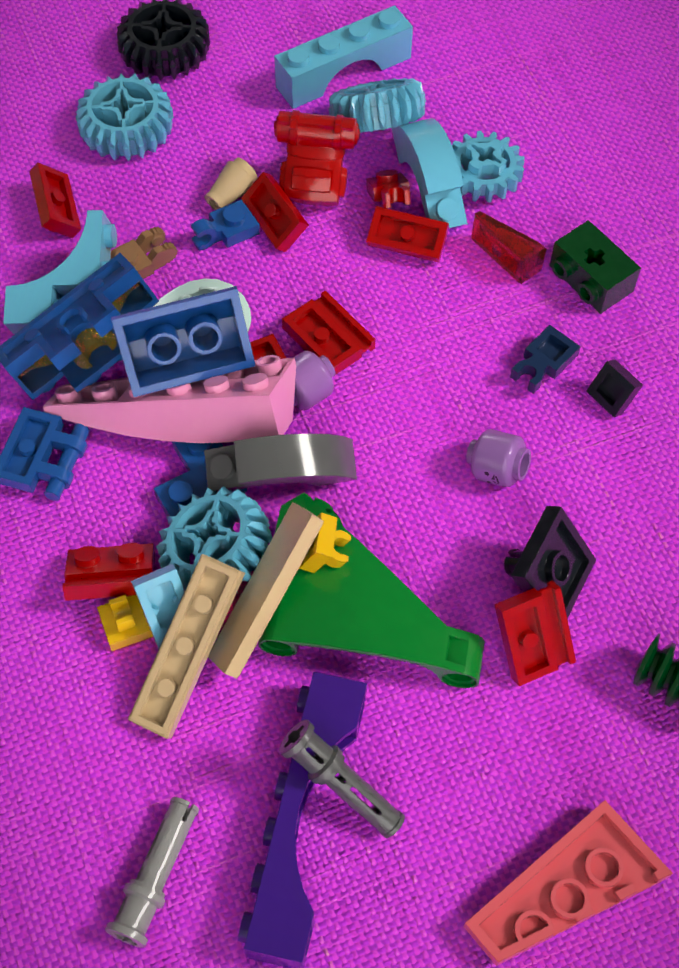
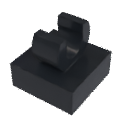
[586,359,643,417]

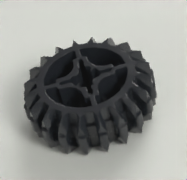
[117,0,210,81]

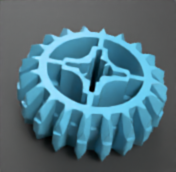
[76,73,174,161]
[328,78,426,133]
[156,486,272,594]

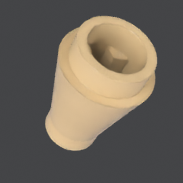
[204,157,258,210]

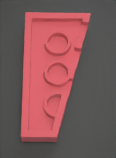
[464,800,673,966]

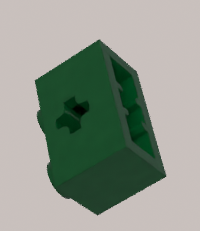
[549,220,641,314]

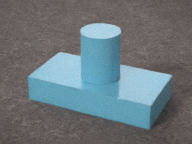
[131,564,185,650]

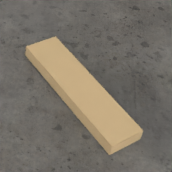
[208,502,324,679]
[128,554,245,739]

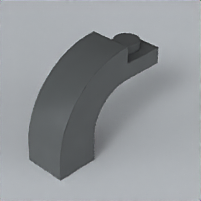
[204,434,357,493]

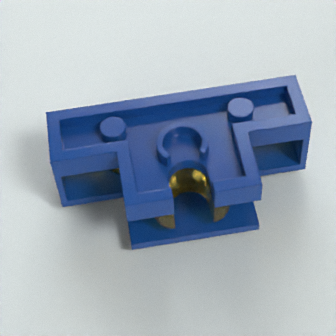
[0,253,159,400]

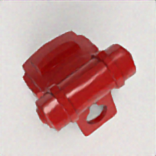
[274,110,360,206]

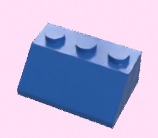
[111,286,256,397]

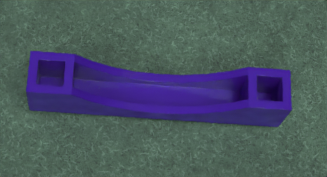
[238,672,367,968]

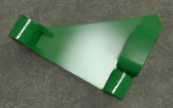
[258,492,485,688]

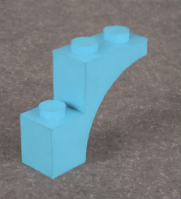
[3,210,117,334]

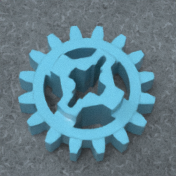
[452,131,525,203]

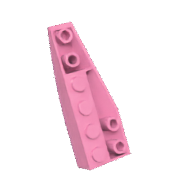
[43,355,296,443]

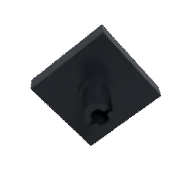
[504,506,596,619]

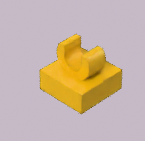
[299,512,351,573]
[97,595,153,651]

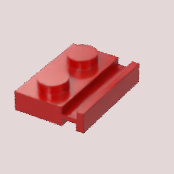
[282,290,376,374]
[63,543,155,601]
[494,580,576,686]

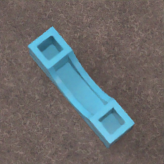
[274,5,413,109]

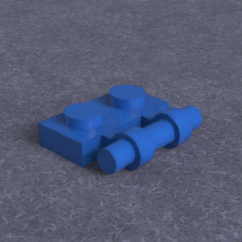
[0,407,90,501]

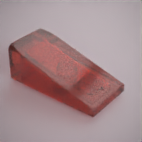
[471,211,547,284]

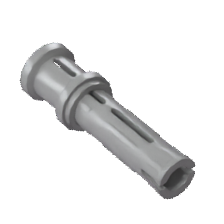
[105,797,199,948]

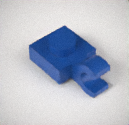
[191,200,260,251]

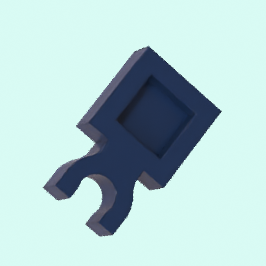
[510,325,581,394]

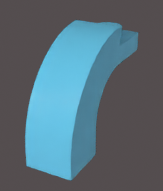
[391,118,468,228]

